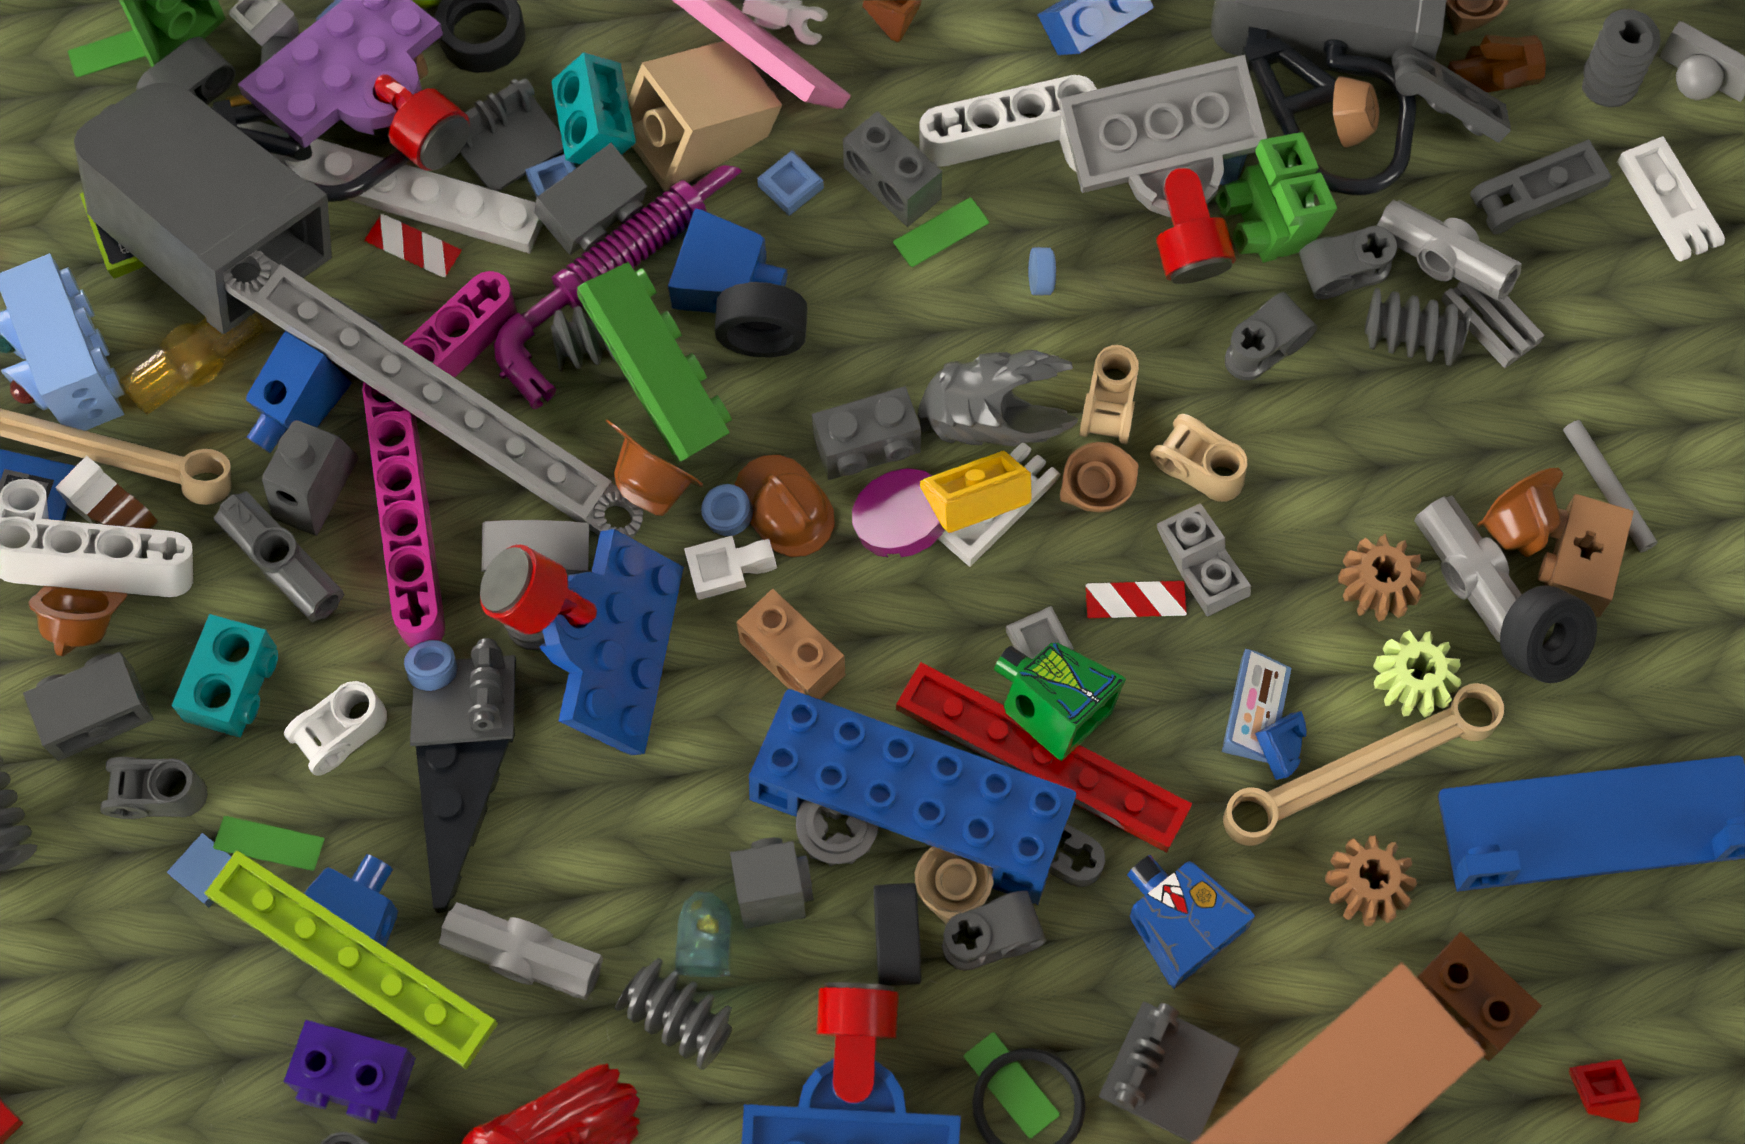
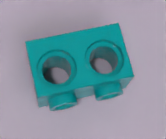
[551,52,636,164]
[172,614,278,738]

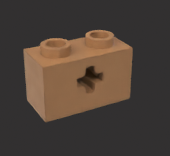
[1538,494,1634,617]

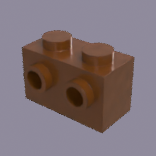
[1417,931,1542,1061]

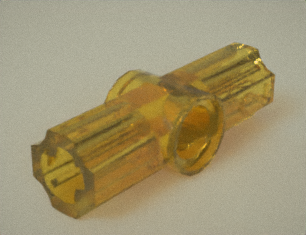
[119,313,264,415]

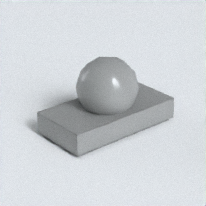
[229,0,299,47]
[1659,21,1745,102]

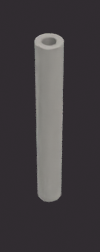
[1563,420,1658,553]

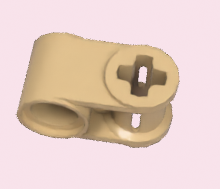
[1079,345,1139,444]
[1150,414,1247,502]

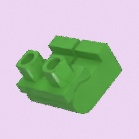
[1216,132,1338,263]

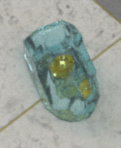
[675,892,733,977]

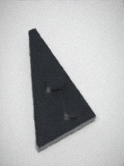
[416,727,515,913]

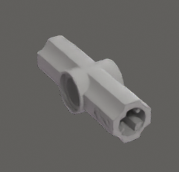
[1377,199,1522,301]
[1414,495,1522,642]
[439,902,603,1000]

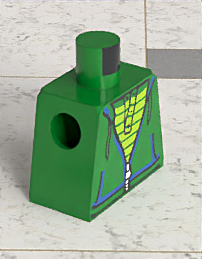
[994,643,1126,761]

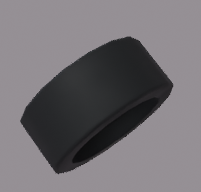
[435,0,525,73]
[715,282,808,358]
[873,883,921,986]

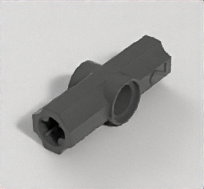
[214,491,345,623]

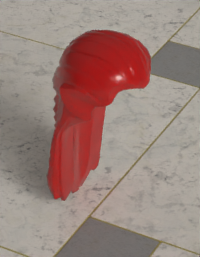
[461,1063,640,1144]

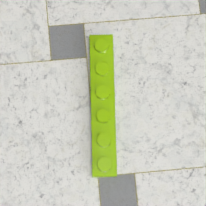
[204,850,498,1070]

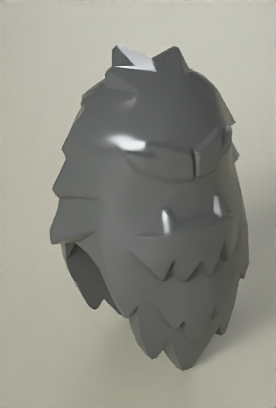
[918,350,1078,446]

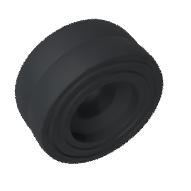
[1500,586,1597,683]

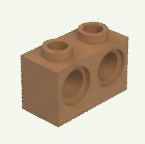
[736,589,846,699]

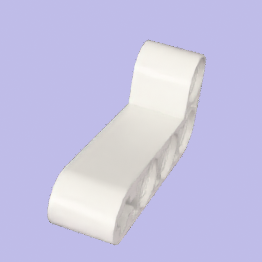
[919,75,1097,172]
[0,479,193,597]

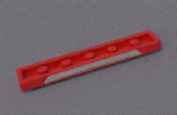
[896,662,1192,853]

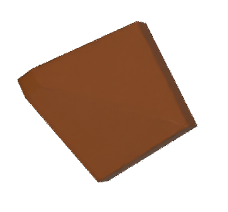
[863,0,922,43]

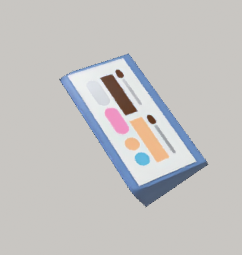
[1222,649,1292,763]

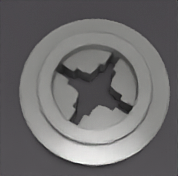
[796,800,878,866]

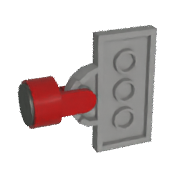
[1059,55,1267,284]

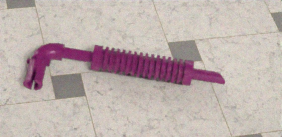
[494,165,742,409]

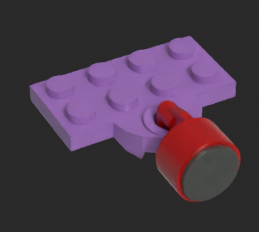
[238,0,470,171]

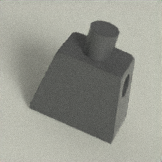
[262,420,359,536]

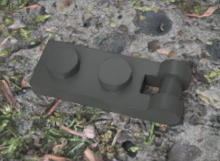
[1392,47,1511,143]
[1470,139,1612,235]

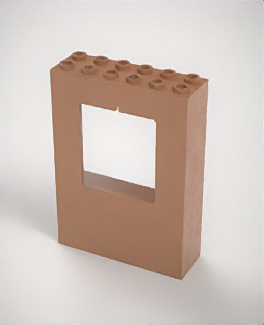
[1193,963,1485,1144]

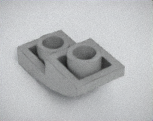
[1157,503,1251,617]
[481,520,589,574]

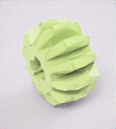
[1373,630,1461,718]

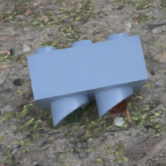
[0,253,125,431]

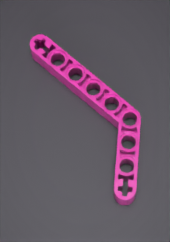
[363,271,517,648]

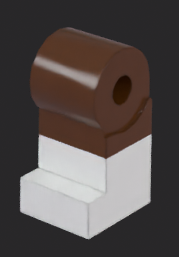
[55,456,158,529]

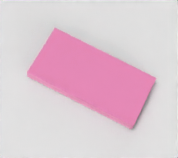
[672,0,851,109]

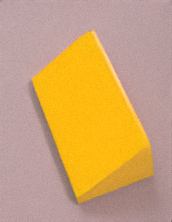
[920,450,1032,533]

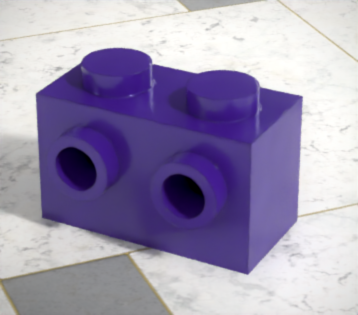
[283,1020,416,1124]

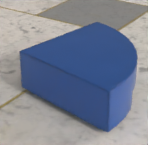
[1255,711,1307,780]

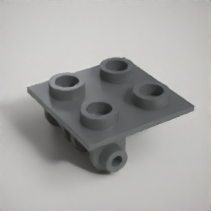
[460,78,564,192]
[410,638,516,746]
[1098,1001,1240,1143]

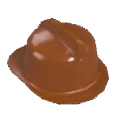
[605,419,703,516]
[734,455,835,557]
[1476,468,1563,557]
[28,586,128,657]

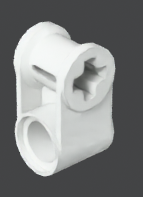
[284,681,387,776]

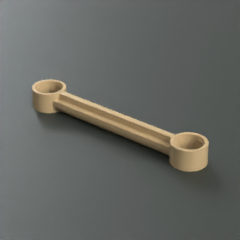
[0,408,232,505]
[1223,683,1504,846]

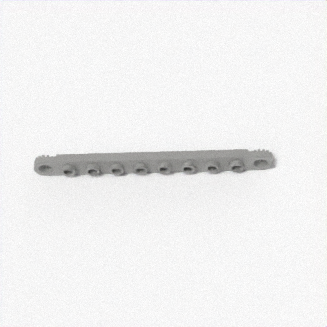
[223,250,643,538]

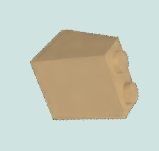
[628,41,782,191]

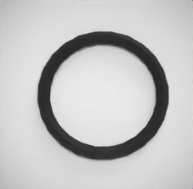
[972,1048,1086,1144]

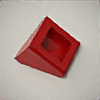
[1569,1059,1641,1123]

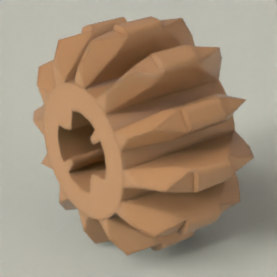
[1338,534,1426,622]
[1325,835,1417,926]

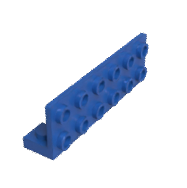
[749,689,1076,905]
[1438,755,1745,891]

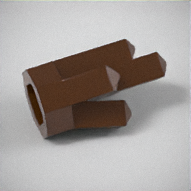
[1448,35,1546,93]

